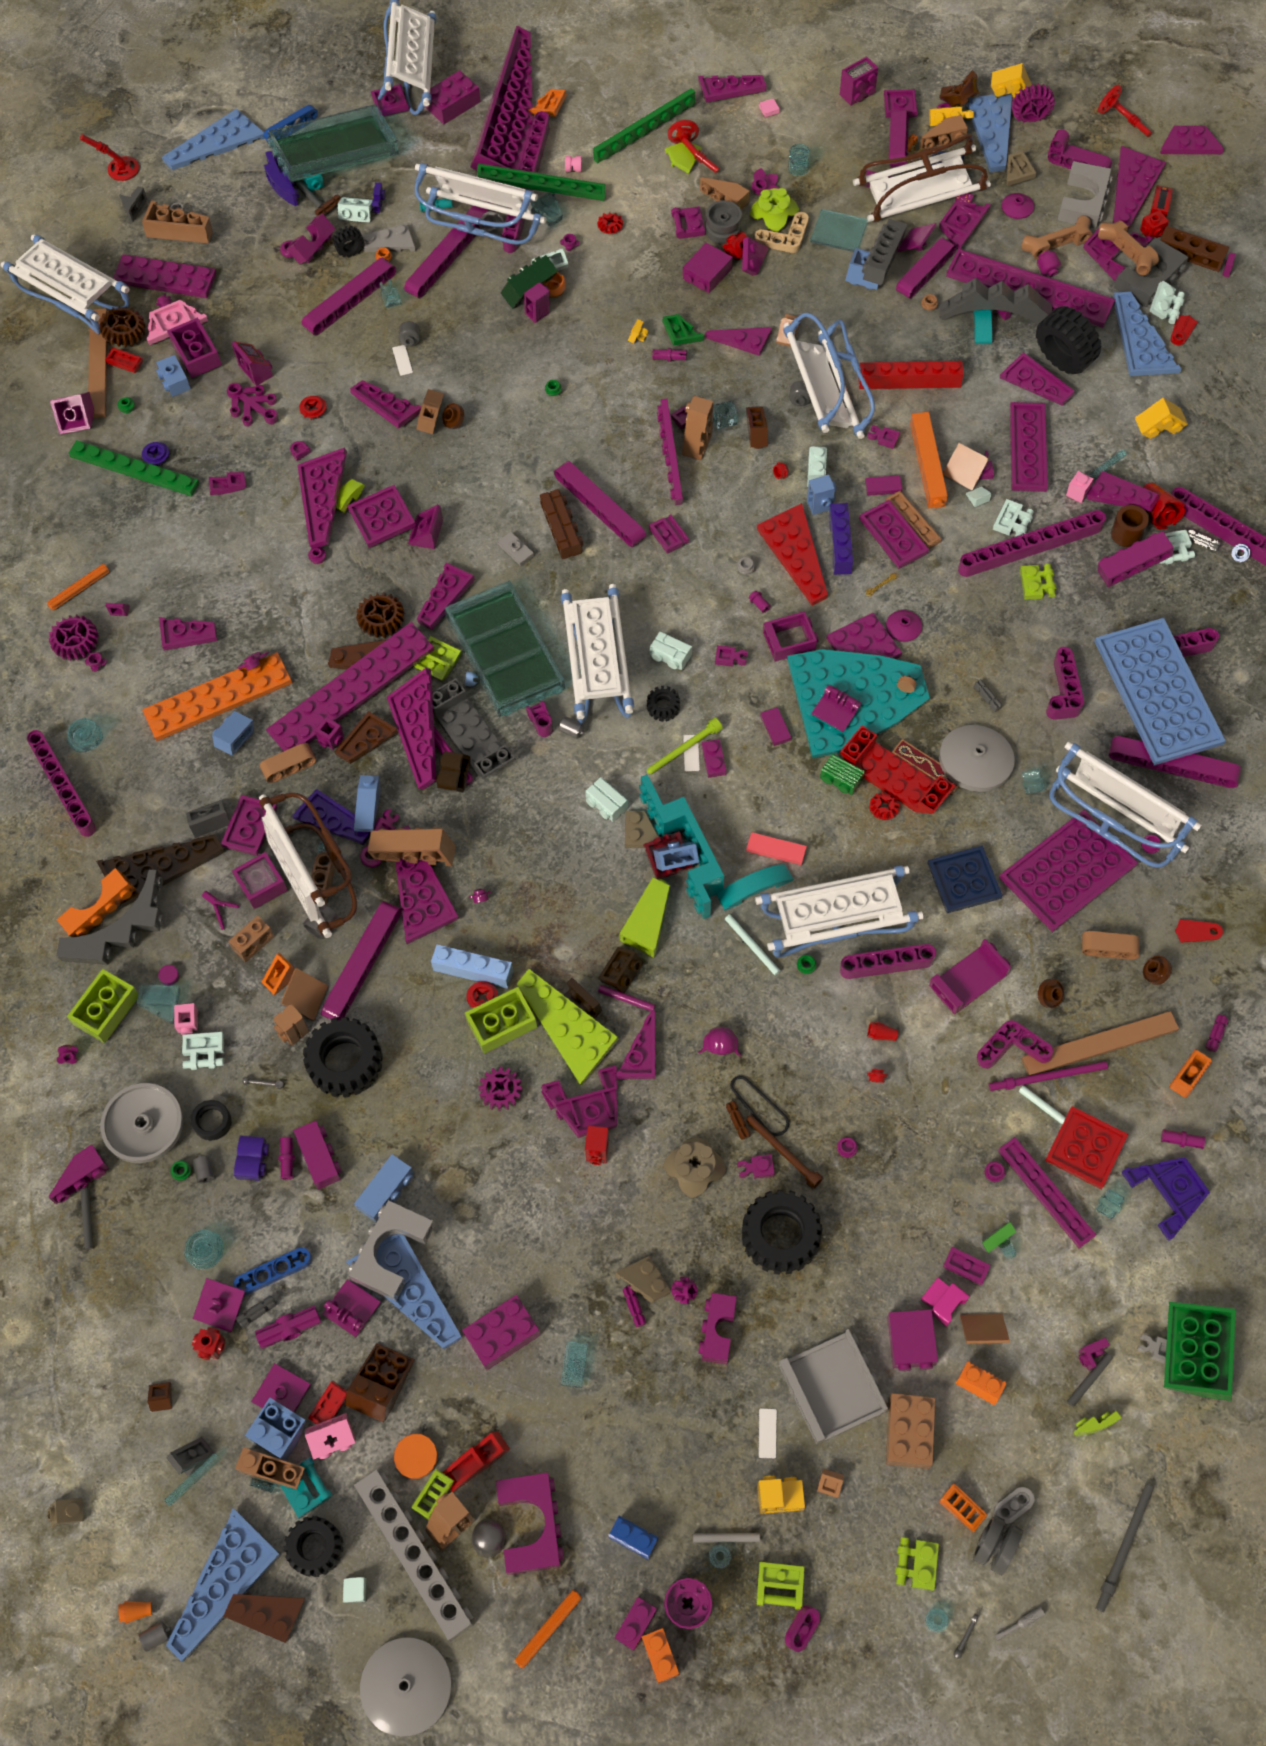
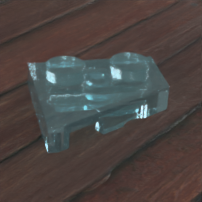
[531,192,563,227]
[137,984,180,1024]

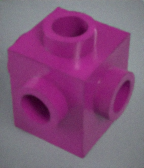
[315,717,344,750]

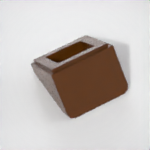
[147,1382,172,1412]

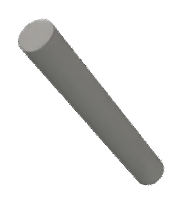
[693,1532,760,1543]

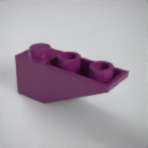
[48,1144,109,1204]

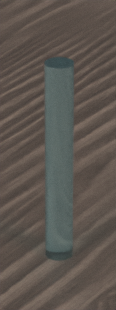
[1087,450,1126,479]
[164,1453,220,1507]

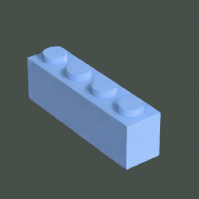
[431,944,514,989]

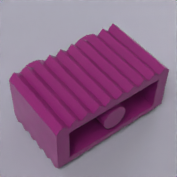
[524,282,550,323]

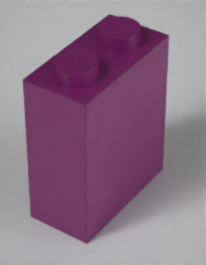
[683,243,733,293]
[887,1310,938,1371]

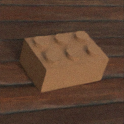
[886,1393,935,1469]

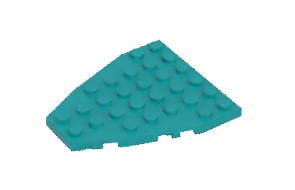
[787,649,930,758]

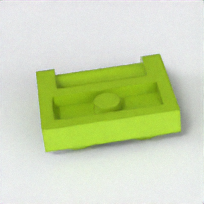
[756,1562,804,1610]

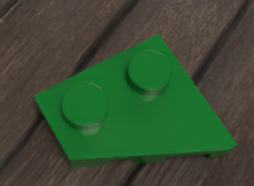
[662,314,704,346]

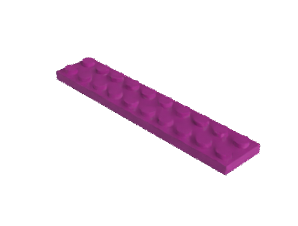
[946,249,1115,328]
[266,622,434,751]

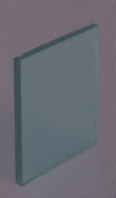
[810,209,868,252]

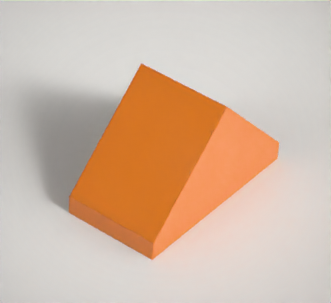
[261,953,294,995]

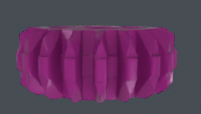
[1011,83,1055,123]
[49,614,99,661]

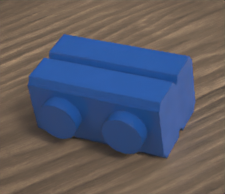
[609,1516,659,1560]

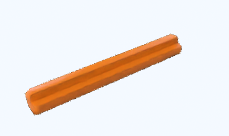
[47,564,109,610]
[514,1590,581,1669]

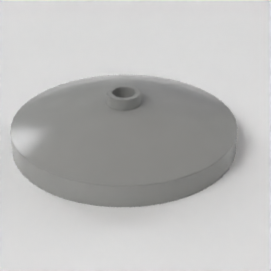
[939,725,1015,792]
[100,1083,183,1163]
[360,1637,452,1737]

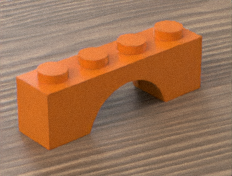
[57,868,136,937]

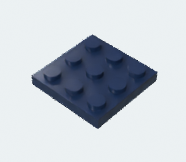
[927,845,1003,913]

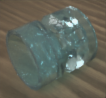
[788,144,810,176]

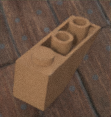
[920,115,968,150]
[700,177,750,210]
[416,389,444,434]
[235,1447,305,1490]

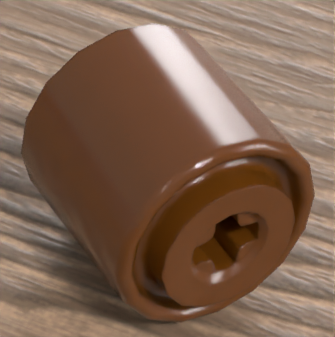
[1111,505,1149,548]

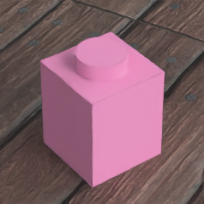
[1066,471,1094,503]

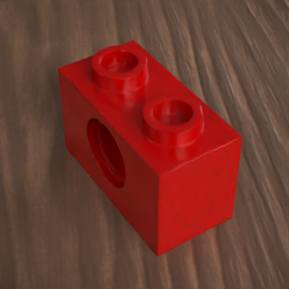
[585,1126,610,1165]

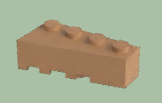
[142,200,213,243]
[368,827,456,866]

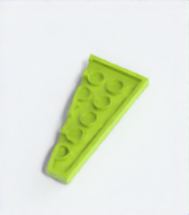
[517,969,619,1086]

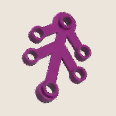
[227,383,278,426]

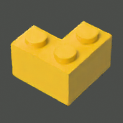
[991,63,1032,98]
[1135,397,1188,439]
[757,1476,805,1514]

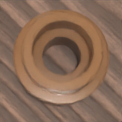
[921,294,938,310]

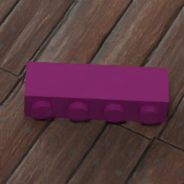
[1097,531,1174,587]

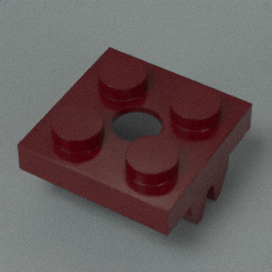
[643,832,693,880]

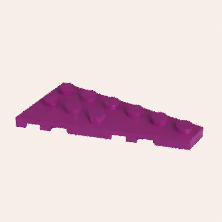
[1113,146,1166,232]
[657,398,683,505]
[297,447,347,549]
[387,668,436,790]
[396,825,459,944]

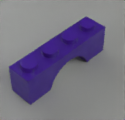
[829,503,853,575]

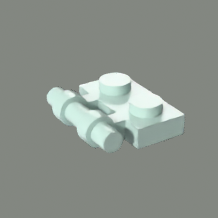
[1150,281,1185,324]
[993,499,1034,537]
[1159,530,1195,565]
[182,1032,224,1070]

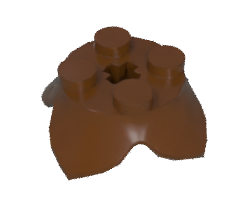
[939,70,980,107]

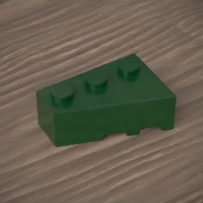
[501,255,558,309]

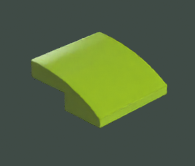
[412,636,462,681]

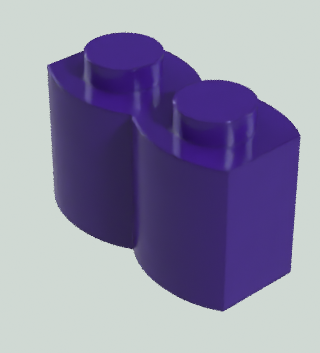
[234,1136,269,1181]

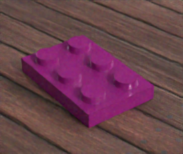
[221,795,278,856]

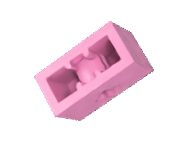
[305,1413,355,1459]

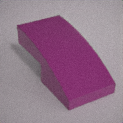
[209,472,246,495]

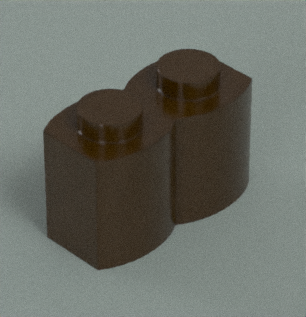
[436,751,471,793]

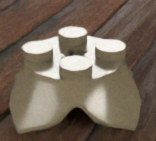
[663,1137,726,1198]

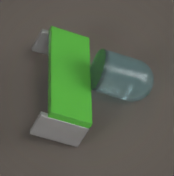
[977,1218,1016,1259]

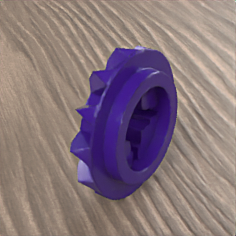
[141,442,169,466]

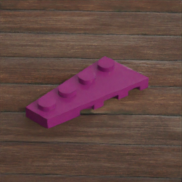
[1000,352,1075,406]
[350,380,422,429]
[1086,471,1159,511]
[417,562,475,630]

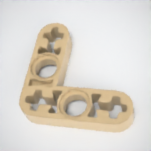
[754,212,809,253]

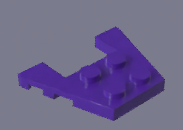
[1121,1157,1210,1241]

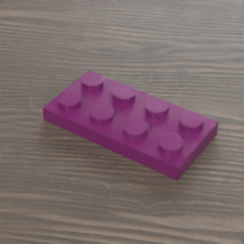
[859,500,929,569]

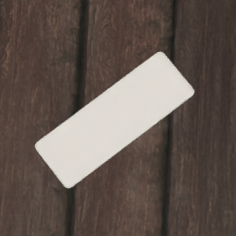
[392,345,413,376]
[683,735,700,771]
[759,1409,777,1458]

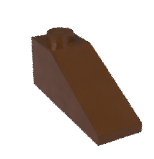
[746,407,768,449]

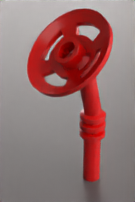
[1098,85,1152,137]
[668,120,720,174]
[80,134,139,181]

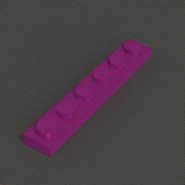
[998,1137,1096,1249]

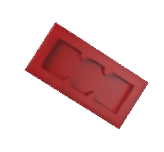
[105,347,143,373]
[308,1381,347,1424]

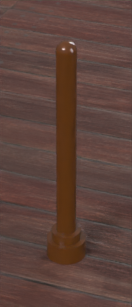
[746,1115,824,1190]

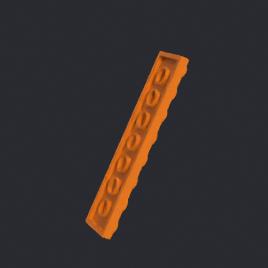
[142,652,292,741]

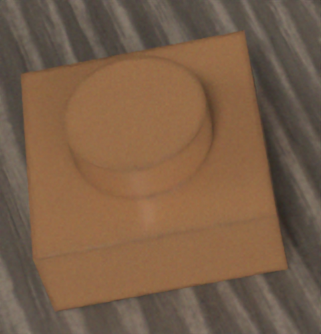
[817,1469,844,1498]

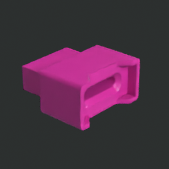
[921,1277,970,1327]

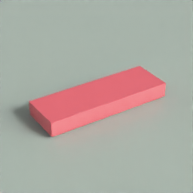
[746,832,807,866]

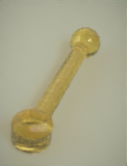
[866,573,897,596]

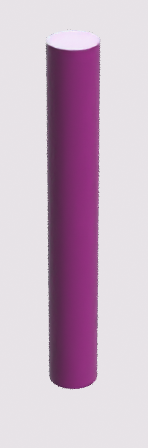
[598,985,656,1011]

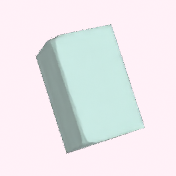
[966,487,991,507]
[343,1577,366,1603]

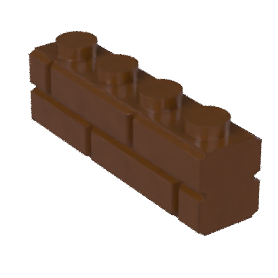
[539,489,584,559]

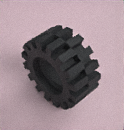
[333,226,365,258]
[647,686,680,722]

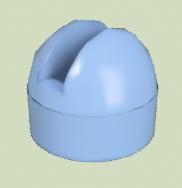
[465,671,478,687]

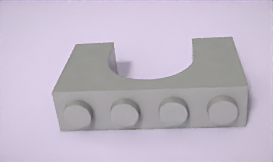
[1058,161,1113,228]
[348,1200,435,1301]

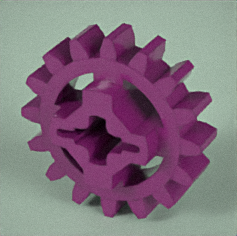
[478,1067,523,1111]

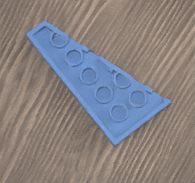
[966,93,1012,172]
[162,108,264,170]
[1113,292,1181,376]
[346,1234,462,1349]
[166,1508,281,1662]

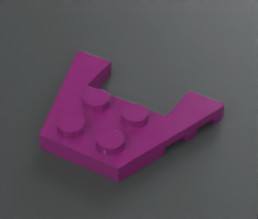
[1083,227,1153,281]
[541,1065,617,1138]

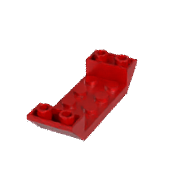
[840,725,956,814]

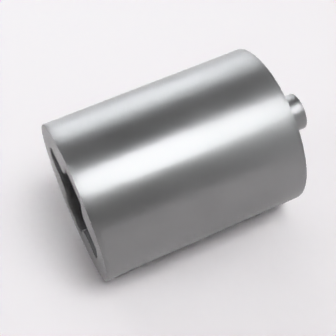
[559,717,584,739]
[192,1155,214,1184]
[139,1622,171,1652]

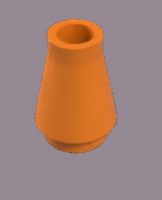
[118,1601,152,1624]

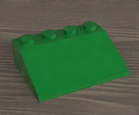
[1164,1302,1236,1401]

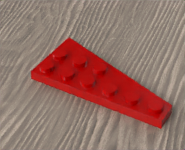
[757,503,828,606]

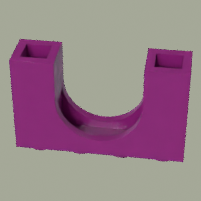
[496,1473,564,1575]

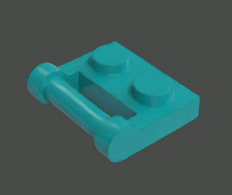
[280,1457,333,1519]

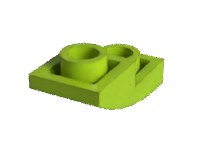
[336,479,365,513]
[1073,1411,1122,1436]

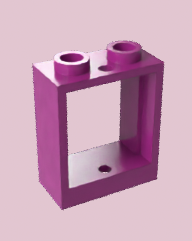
[763,611,819,662]

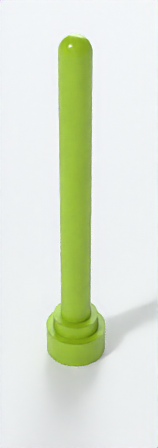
[647,717,723,774]

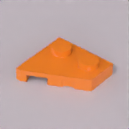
[528,89,567,117]

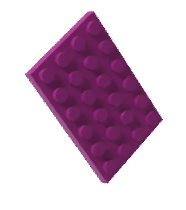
[999,810,1138,933]

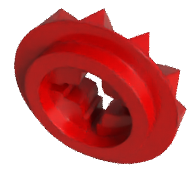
[597,212,623,234]
[299,396,327,420]
[869,791,900,820]
[466,981,498,1008]

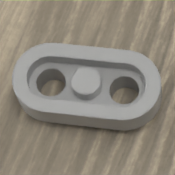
[994,1487,1034,1525]

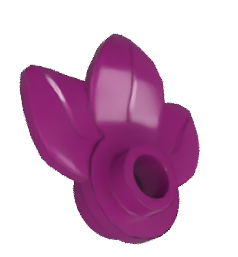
[751,168,779,195]
[237,651,270,670]

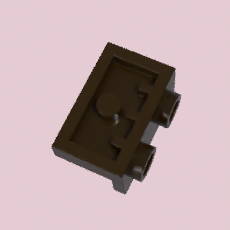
[598,947,643,993]
[564,978,602,1019]

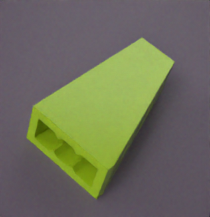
[620,878,670,958]

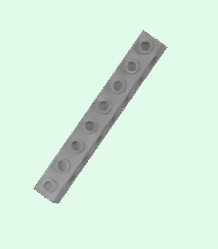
[354,1470,474,1642]

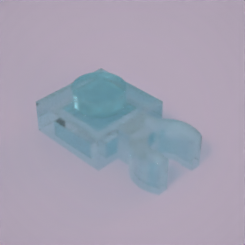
[380,280,402,308]

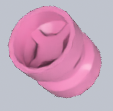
[565,156,582,172]

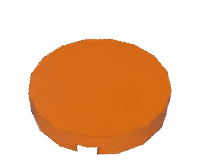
[394,1434,438,1479]

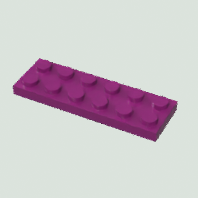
[113,254,217,298]
[1010,402,1048,492]

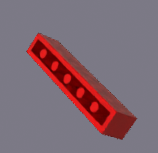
[858,361,964,389]

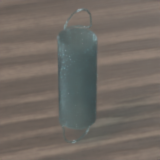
[245,1477,279,1493]

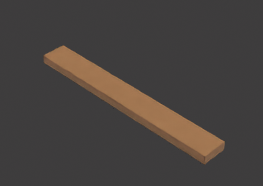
[88,308,107,418]
[1021,1011,1179,1076]

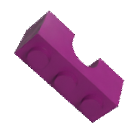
[287,213,335,264]
[698,1293,737,1364]

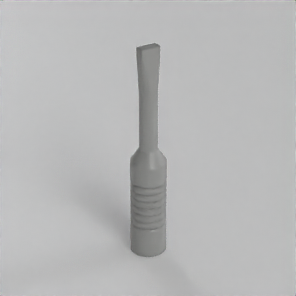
[995,1607,1045,1641]

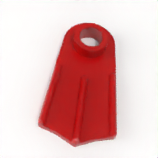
[1170,315,1198,346]
[1175,919,1223,943]

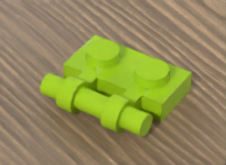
[1020,563,1056,600]
[895,1537,939,1591]

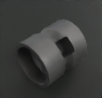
[303,904,339,940]

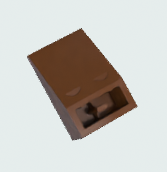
[345,1343,415,1423]

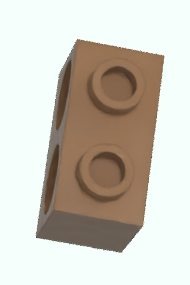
[228,915,275,962]

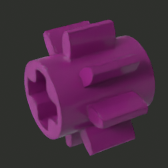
[671,1277,698,1304]

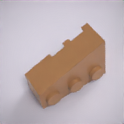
[682,396,713,460]
[425,1492,475,1551]

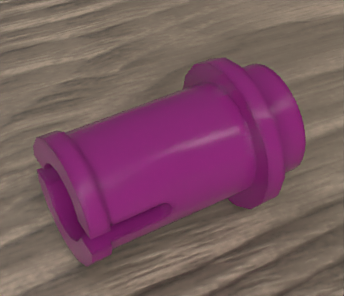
[749,590,771,613]

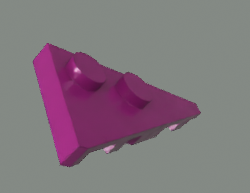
[706,327,772,356]
[617,1010,655,1079]

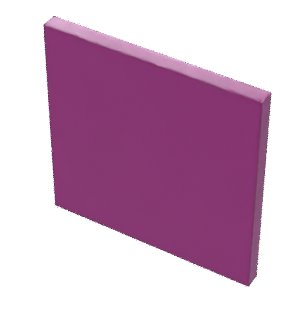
[897,223,936,253]
[193,1278,246,1332]

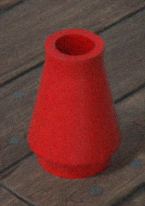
[867,1021,898,1041]

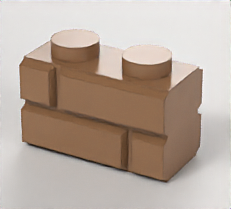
[273,1005,309,1045]

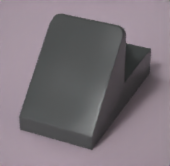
[119,186,147,222]
[167,1437,214,1476]

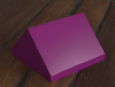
[408,504,443,549]

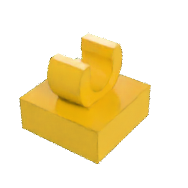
[628,319,648,344]

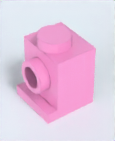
[174,1003,199,1035]

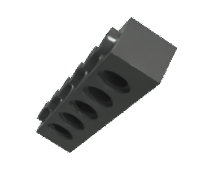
[862,219,908,285]

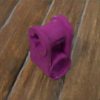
[526,700,553,737]

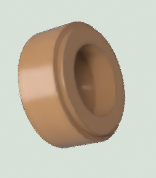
[897,676,917,693]

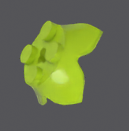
[750,188,799,232]

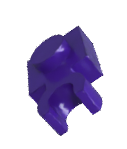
[372,182,386,213]

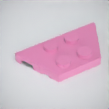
[147,300,208,345]

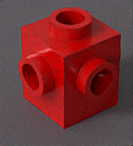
[1140,210,1169,238]
[722,232,747,260]
[192,1327,226,1360]

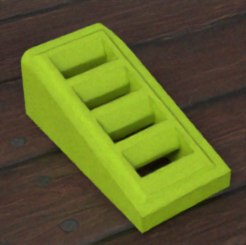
[411,1469,454,1521]

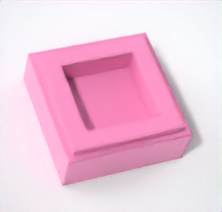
[759,98,780,117]

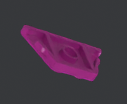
[1160,126,1224,154]
[939,202,991,249]

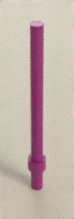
[989,1061,1108,1091]

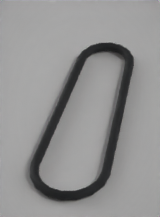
[730,1076,789,1136]

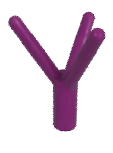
[202,891,239,930]

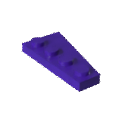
[292,789,371,845]

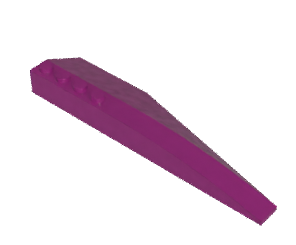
[470,26,533,170]

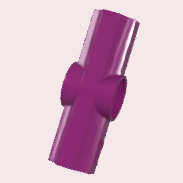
[255,1305,322,1349]

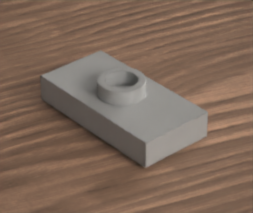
[497,532,534,566]

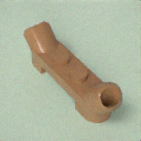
[1021,216,1093,260]
[1098,220,1159,276]

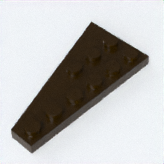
[96,834,225,908]

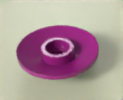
[1002,193,1034,219]
[886,610,922,642]

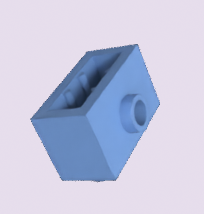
[156,355,191,397]
[807,475,836,515]
[212,711,254,756]
[653,841,699,871]

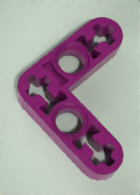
[977,1020,1053,1069]

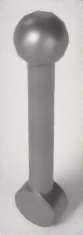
[242,1077,284,1089]
[953,1614,979,1659]

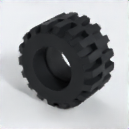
[283,1516,343,1577]

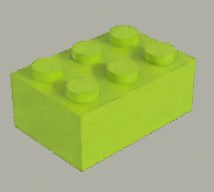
[67,969,140,1043]
[465,987,537,1054]

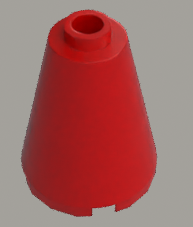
[1143,482,1185,530]

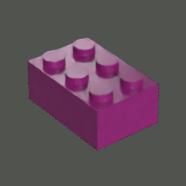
[423,70,481,124]
[167,317,222,378]
[462,1295,541,1371]

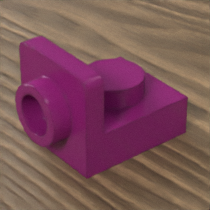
[1079,1337,1110,1371]

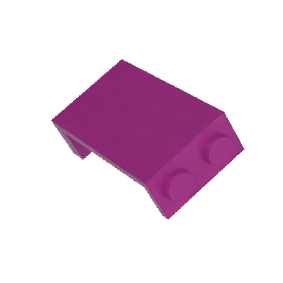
[929,939,1011,1015]

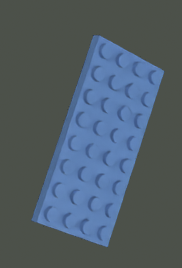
[1094,618,1226,765]

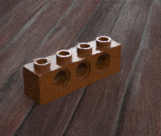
[1160,226,1230,272]

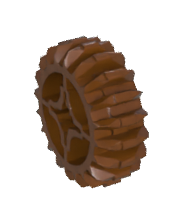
[99,306,145,348]
[356,592,405,638]

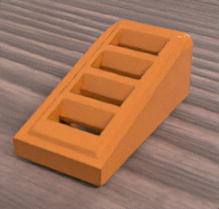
[939,1483,987,1533]

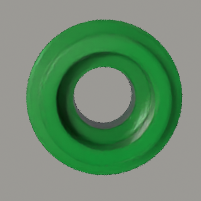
[545,380,562,396]
[117,397,135,414]
[797,955,816,974]
[170,1160,191,1181]

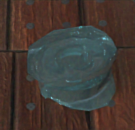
[67,718,103,752]
[184,1229,224,1269]

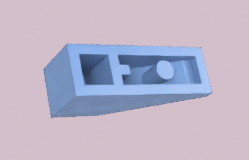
[354,775,381,832]

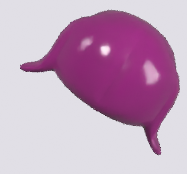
[698,1026,742,1056]

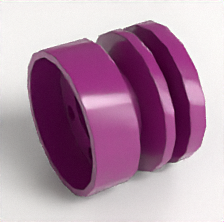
[664,1578,712,1629]

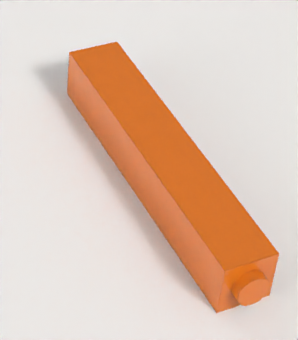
[910,412,948,508]

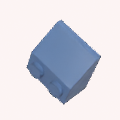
[845,248,879,290]

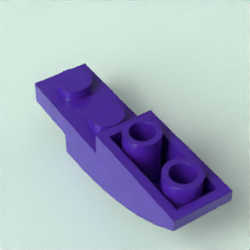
[264,151,299,206]

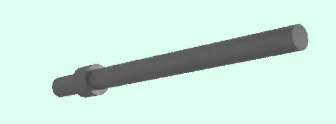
[1096,1484,1154,1613]

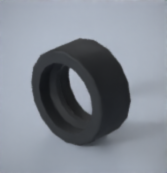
[191,1100,232,1141]

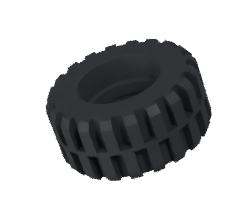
[1036,306,1102,374]
[303,1017,383,1098]
[742,1190,822,1275]

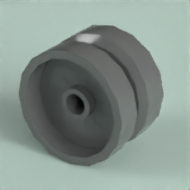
[706,200,742,244]
[973,1514,1023,1576]

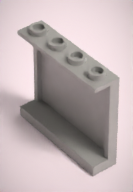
[778,1329,889,1445]

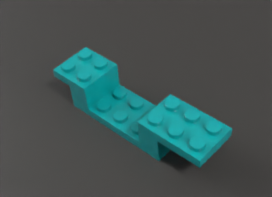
[639,774,724,919]

